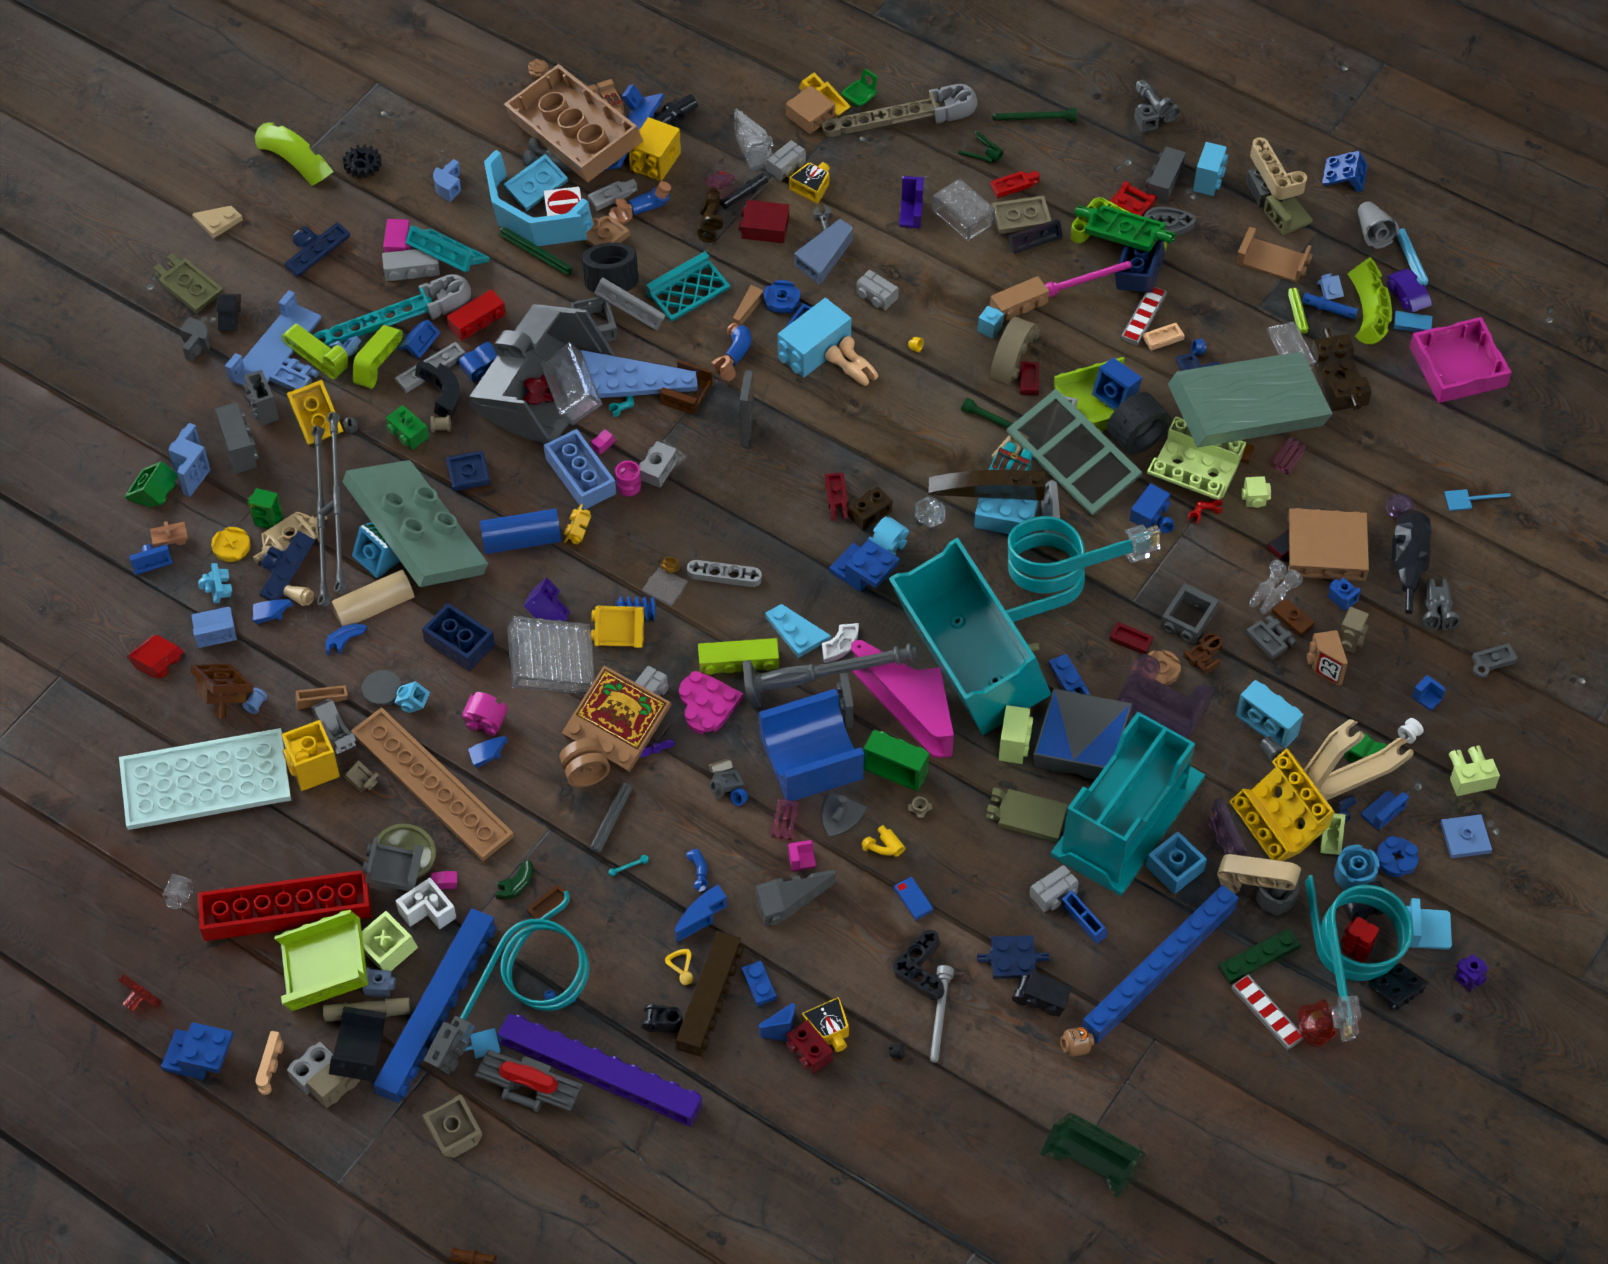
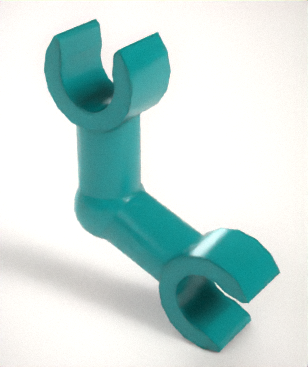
[609,396,634,417]

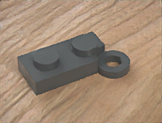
[1472,643,1518,678]

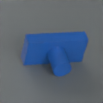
[129,544,173,575]

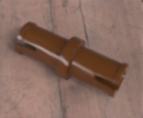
[449,1247,497,1264]

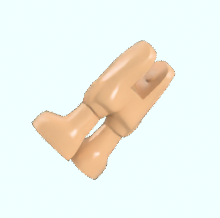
[825,336,878,387]

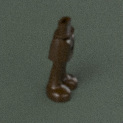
[697,185,723,243]

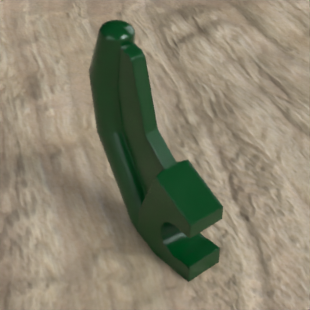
[496,860,534,900]

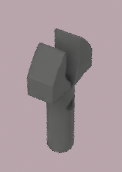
[813,205,832,231]

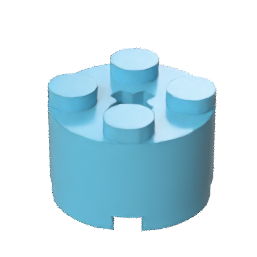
[868,516,910,556]

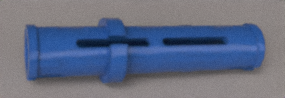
[1302,292,1358,320]

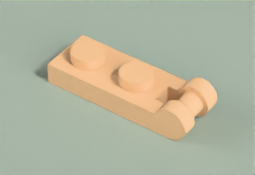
[255,1031,284,1095]

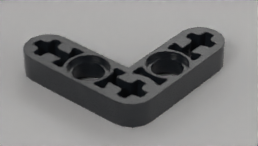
[893,930,945,1000]

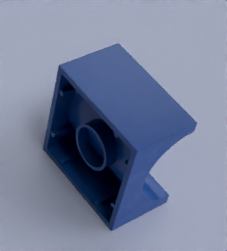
[759,689,864,803]

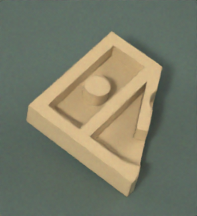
[192,206,243,238]

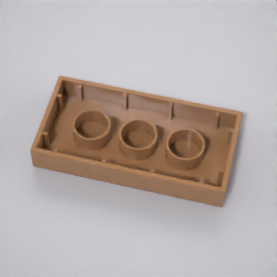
[504,64,643,182]

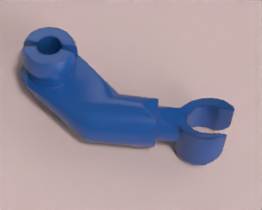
[686,848,709,892]

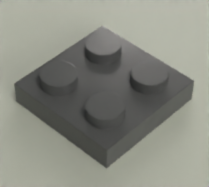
[836,672,854,728]

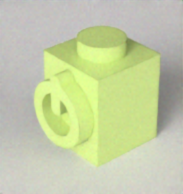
[1242,476,1271,508]

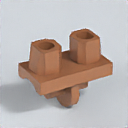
[150,521,188,548]

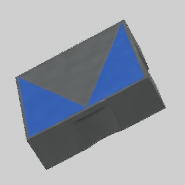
[1033,689,1133,779]

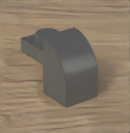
[180,317,211,362]

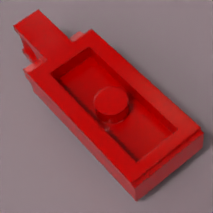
[990,171,1040,198]

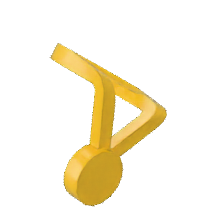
[665,949,693,985]

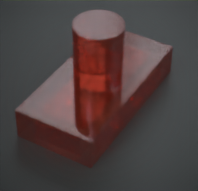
[118,974,162,1011]

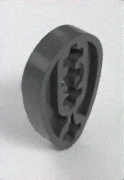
[1144,207,1196,237]

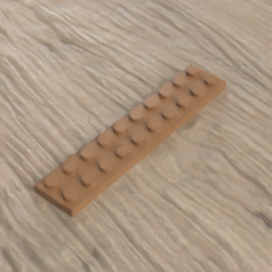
[351,707,514,861]

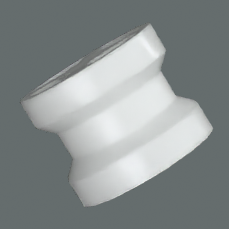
[1398,718,1424,744]

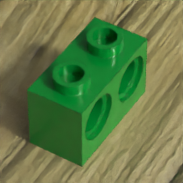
[248,488,283,529]

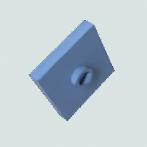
[1440,815,1492,858]

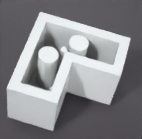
[395,878,456,930]

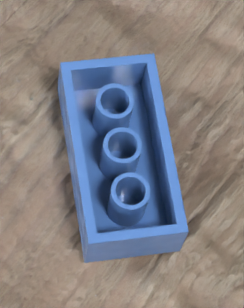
[544,429,616,510]

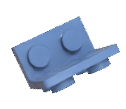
[192,607,237,648]

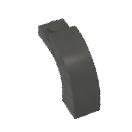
[311,699,356,754]

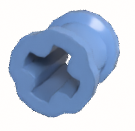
[242,688,268,714]

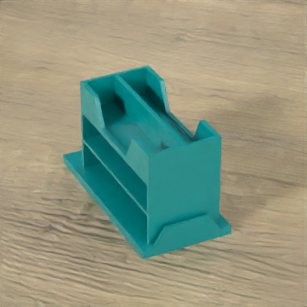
[1050,712,1205,897]

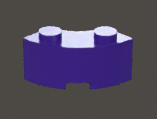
[1387,269,1432,312]

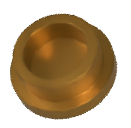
[660,556,680,574]

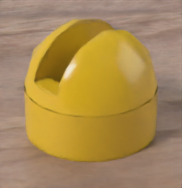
[908,337,924,353]

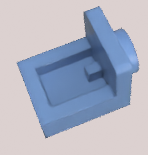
[1317,273,1344,300]
[328,336,361,357]

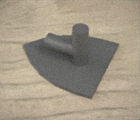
[822,792,867,837]

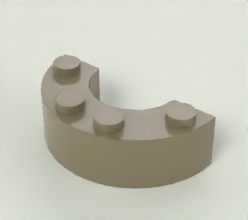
[990,317,1041,385]

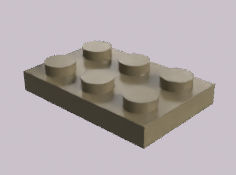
[991,196,1052,234]

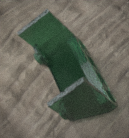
[1040,1113,1146,1198]

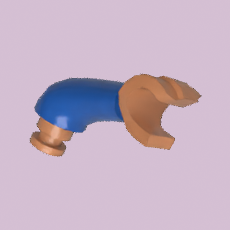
[609,181,671,224]
[711,323,752,382]

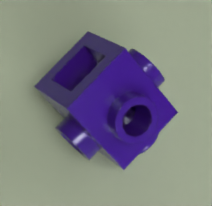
[1454,954,1488,992]

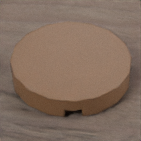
[1141,650,1181,686]

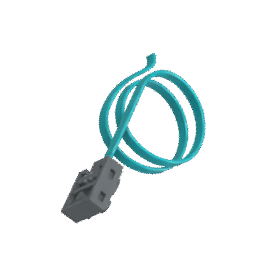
[424,891,590,1075]

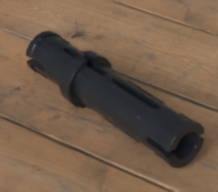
[720,172,768,210]

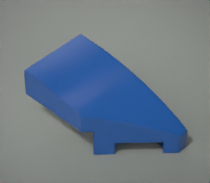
[253,599,293,624]
[468,736,508,768]

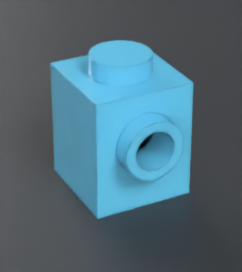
[977,306,1004,339]

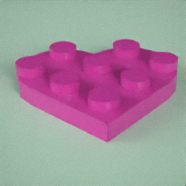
[679,671,743,734]

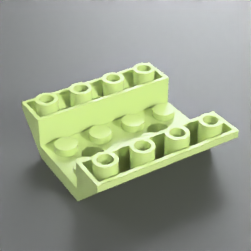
[1147,417,1246,500]

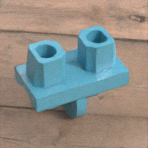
[198,563,232,603]

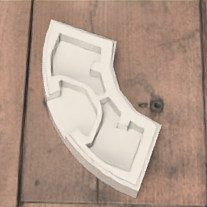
[822,623,859,663]

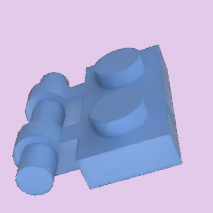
[269,357,319,391]

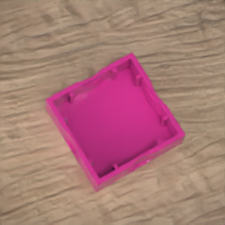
[1409,317,1512,403]

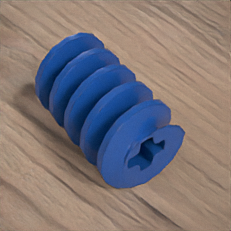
[616,596,656,622]

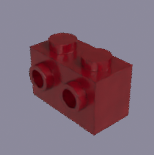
[786,1020,833,1074]

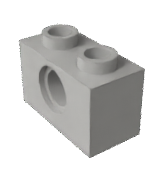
[639,441,678,488]

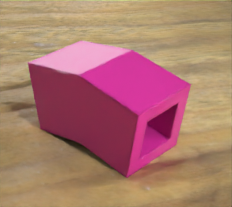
[591,429,616,455]
[431,871,457,890]

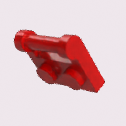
[1110,181,1157,216]

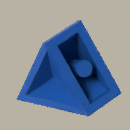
[758,1003,796,1041]

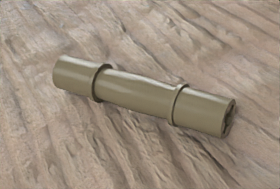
[323,997,411,1022]

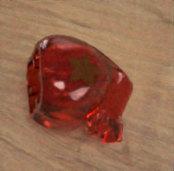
[1297,999,1337,1047]

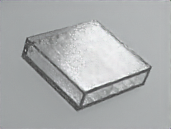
[508,616,595,694]

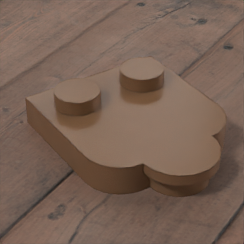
[585,216,630,246]

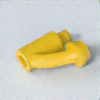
[861,825,906,857]

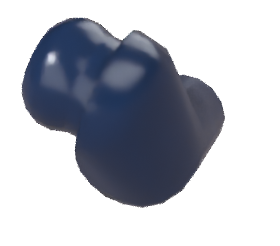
[1337,795,1357,822]

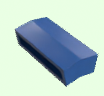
[1062,891,1108,944]

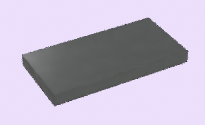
[740,370,754,447]

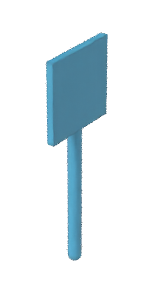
[1444,489,1511,511]
[465,1028,501,1059]

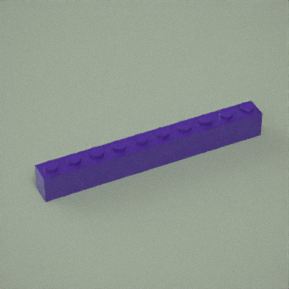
[497,1013,702,1127]

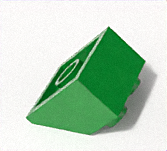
[124,461,178,508]

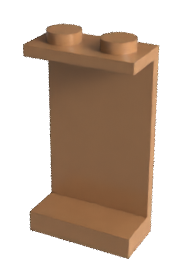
[1236,227,1313,283]

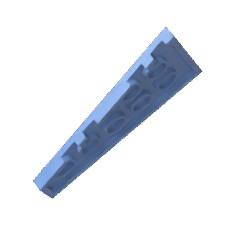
[581,350,698,399]

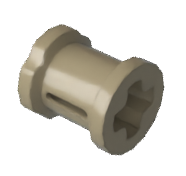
[430,415,451,433]

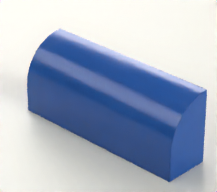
[480,508,561,554]

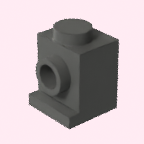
[1134,103,1159,133]

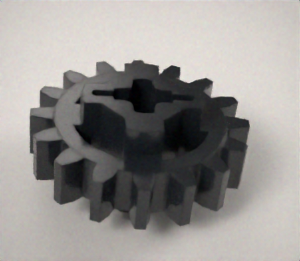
[343,144,382,179]

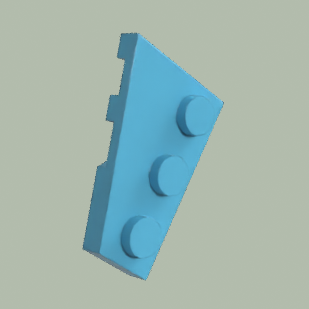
[765,604,831,658]

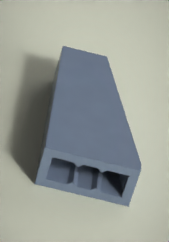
[794,219,853,285]

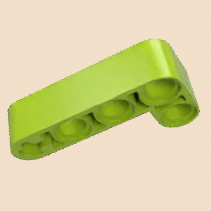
[281,323,348,380]
[353,325,403,389]

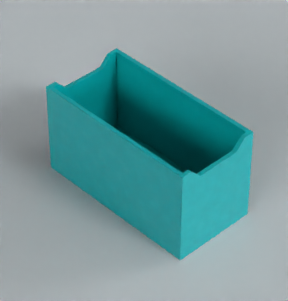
[889,537,1051,736]

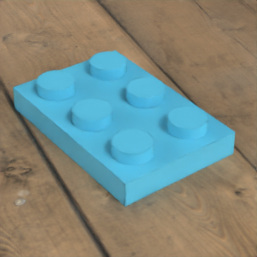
[504,154,568,212]

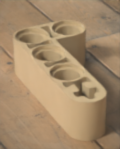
[1250,137,1307,200]
[1217,854,1301,893]

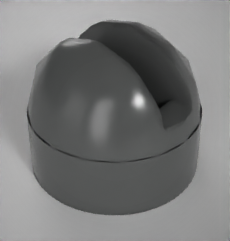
[343,417,358,433]

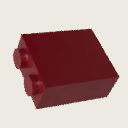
[738,200,790,243]

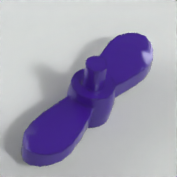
[640,739,675,757]

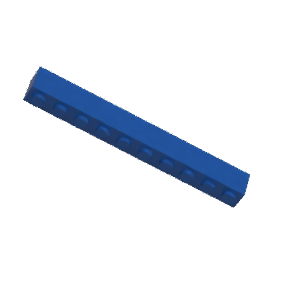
[1082,885,1239,1044]
[373,908,497,1103]

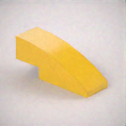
[799,72,850,117]

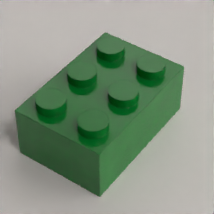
[863,730,930,792]

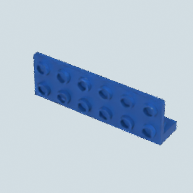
[603,84,665,171]

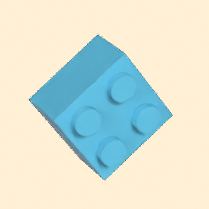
[1193,142,1228,196]

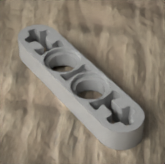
[687,560,762,587]

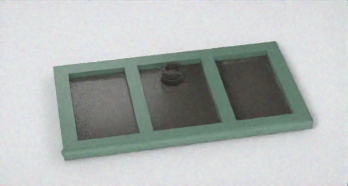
[1006,389,1142,516]

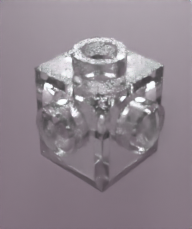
[915,495,945,528]

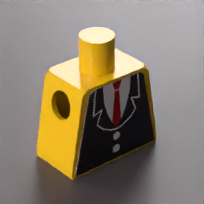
[789,162,830,204]
[802,997,849,1052]

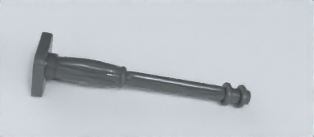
[743,643,918,709]

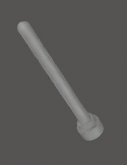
[930,965,954,1063]

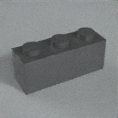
[1145,146,1186,201]

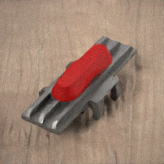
[475,1050,583,1113]

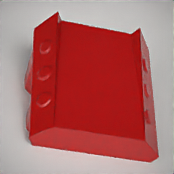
[126,634,184,678]

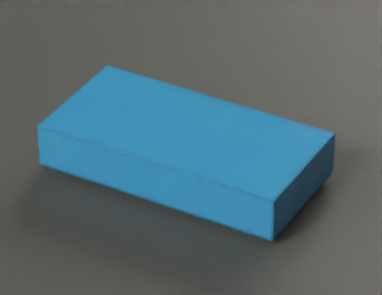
[1393,311,1433,332]

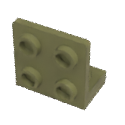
[1264,195,1313,235]

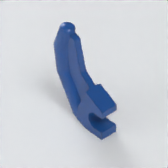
[325,623,367,655]

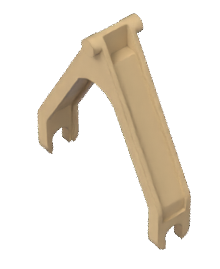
[1304,720,1414,801]

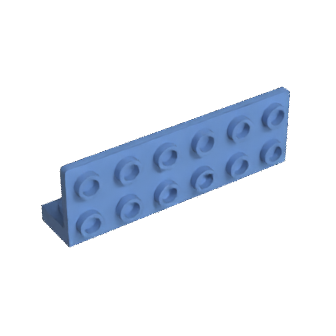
[225,290,321,386]

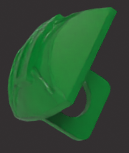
[841,69,878,107]

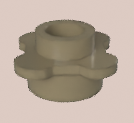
[908,796,932,819]

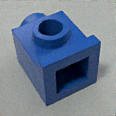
[1328,577,1361,611]

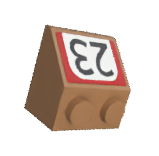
[1307,630,1348,685]

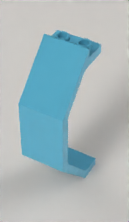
[484,150,593,246]

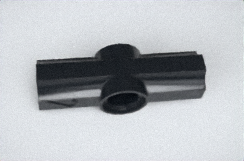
[652,94,698,125]

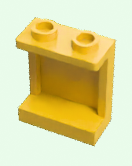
[591,605,644,648]

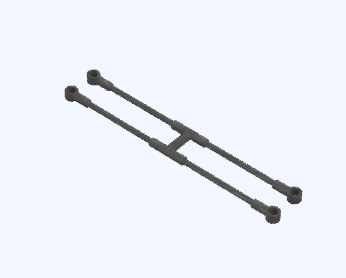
[311,412,347,608]

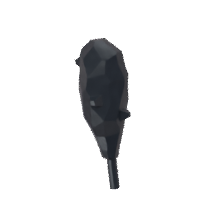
[1392,509,1432,614]

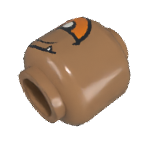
[1060,1027,1094,1057]

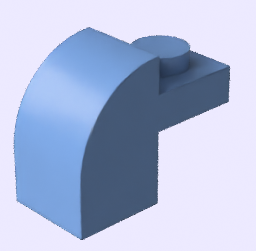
[433,159,461,202]

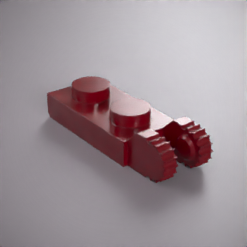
[824,472,848,521]

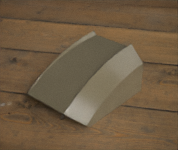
[421,1094,483,1158]

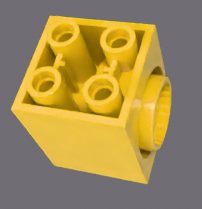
[629,117,681,181]
[281,720,340,791]

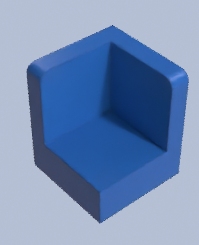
[1412,675,1446,711]

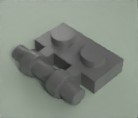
[1246,615,1297,660]

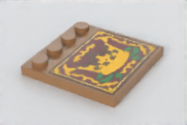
[562,666,672,772]

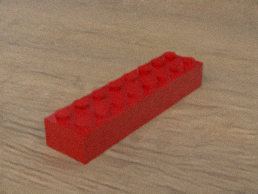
[198,870,372,941]

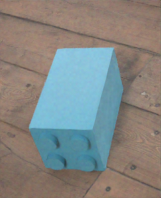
[778,297,852,378]

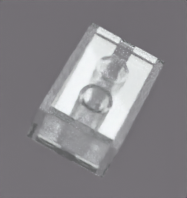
[734,108,773,171]

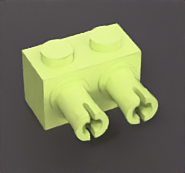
[1449,746,1500,796]

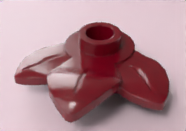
[524,374,558,405]

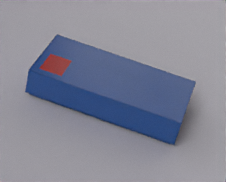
[894,877,933,921]

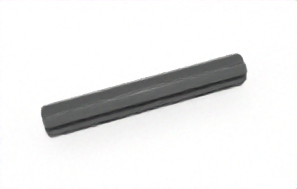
[591,782,632,853]

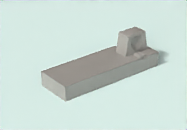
[1041,480,1062,535]

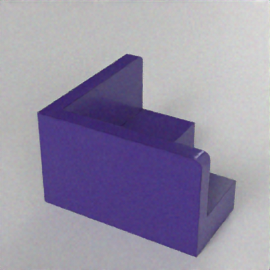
[899,176,924,228]
[523,577,570,633]

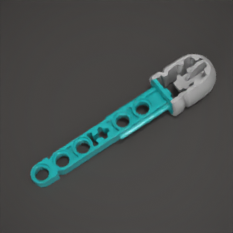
[313,274,471,346]

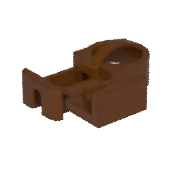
[1183,633,1222,675]

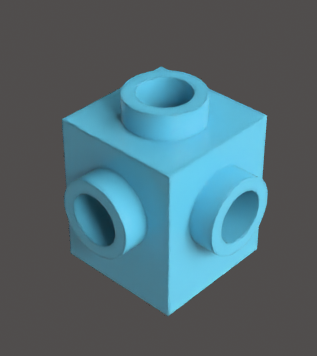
[394,681,430,713]

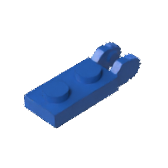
[1048,654,1090,695]

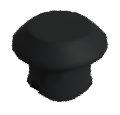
[889,1041,905,1060]

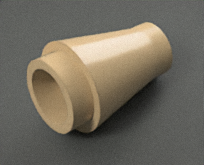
[283,585,314,606]

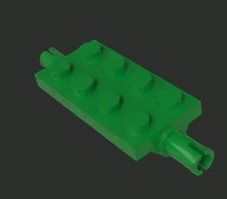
[1075,205,1176,252]

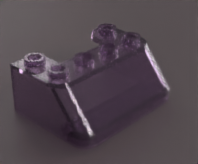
[1117,654,1216,740]

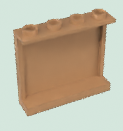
[1287,508,1369,581]

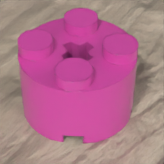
[461,692,508,736]

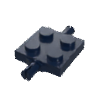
[977,936,1049,979]

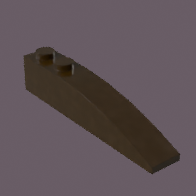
[928,469,1046,501]

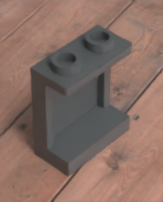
[362,837,424,891]

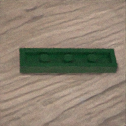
[1218,928,1301,985]

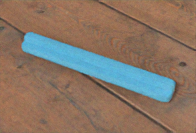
[1396,228,1429,286]

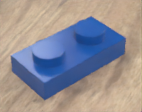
[741,961,777,1007]

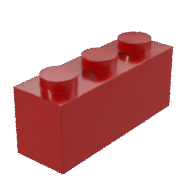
[447,289,506,341]

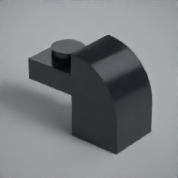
[216,293,241,331]

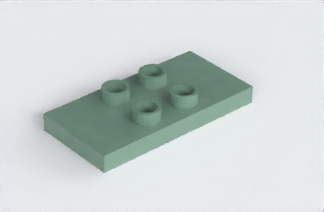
[342,460,488,587]

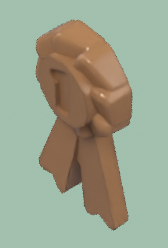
[528,59,549,79]

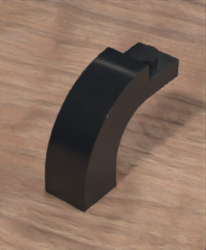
[415,360,460,419]

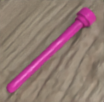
[1045,261,1132,297]

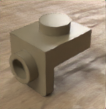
[344,760,379,793]

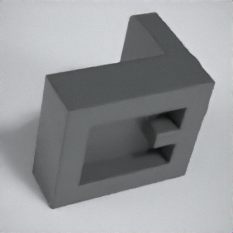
[709,769,745,799]

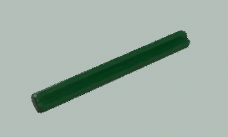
[499,227,573,275]

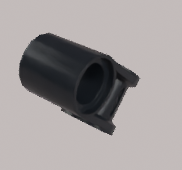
[641,1004,683,1033]

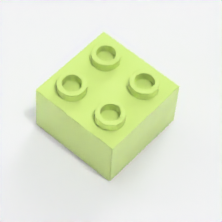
[998,705,1033,764]
[362,911,418,971]

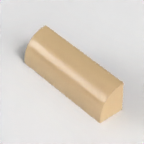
[331,569,414,626]

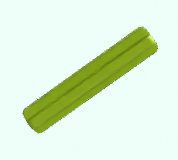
[1288,288,1309,334]

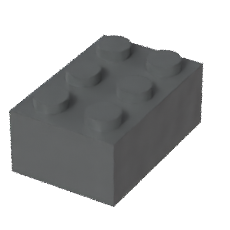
[215,402,259,474]

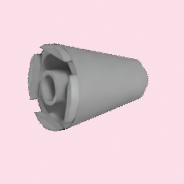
[1358,201,1399,249]

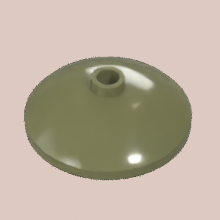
[377,824,436,878]

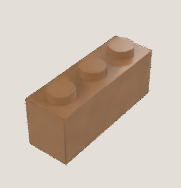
[990,276,1049,322]

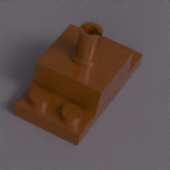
[191,664,253,719]

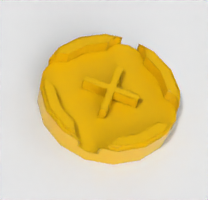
[211,527,251,562]

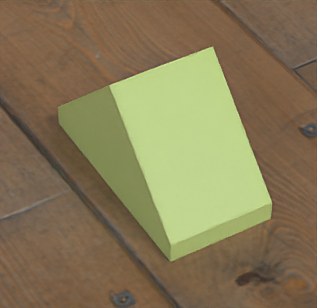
[1320,813,1346,855]

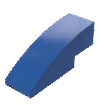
[674,885,727,942]

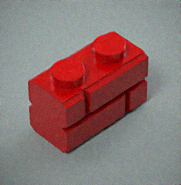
[1341,917,1379,963]

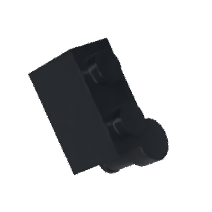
[1012,971,1072,1017]

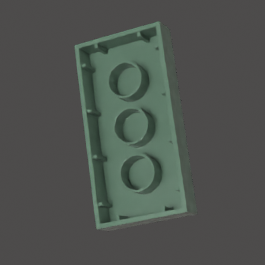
[1168,352,1333,448]

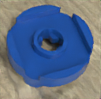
[764,280,800,313]
[1376,836,1419,878]

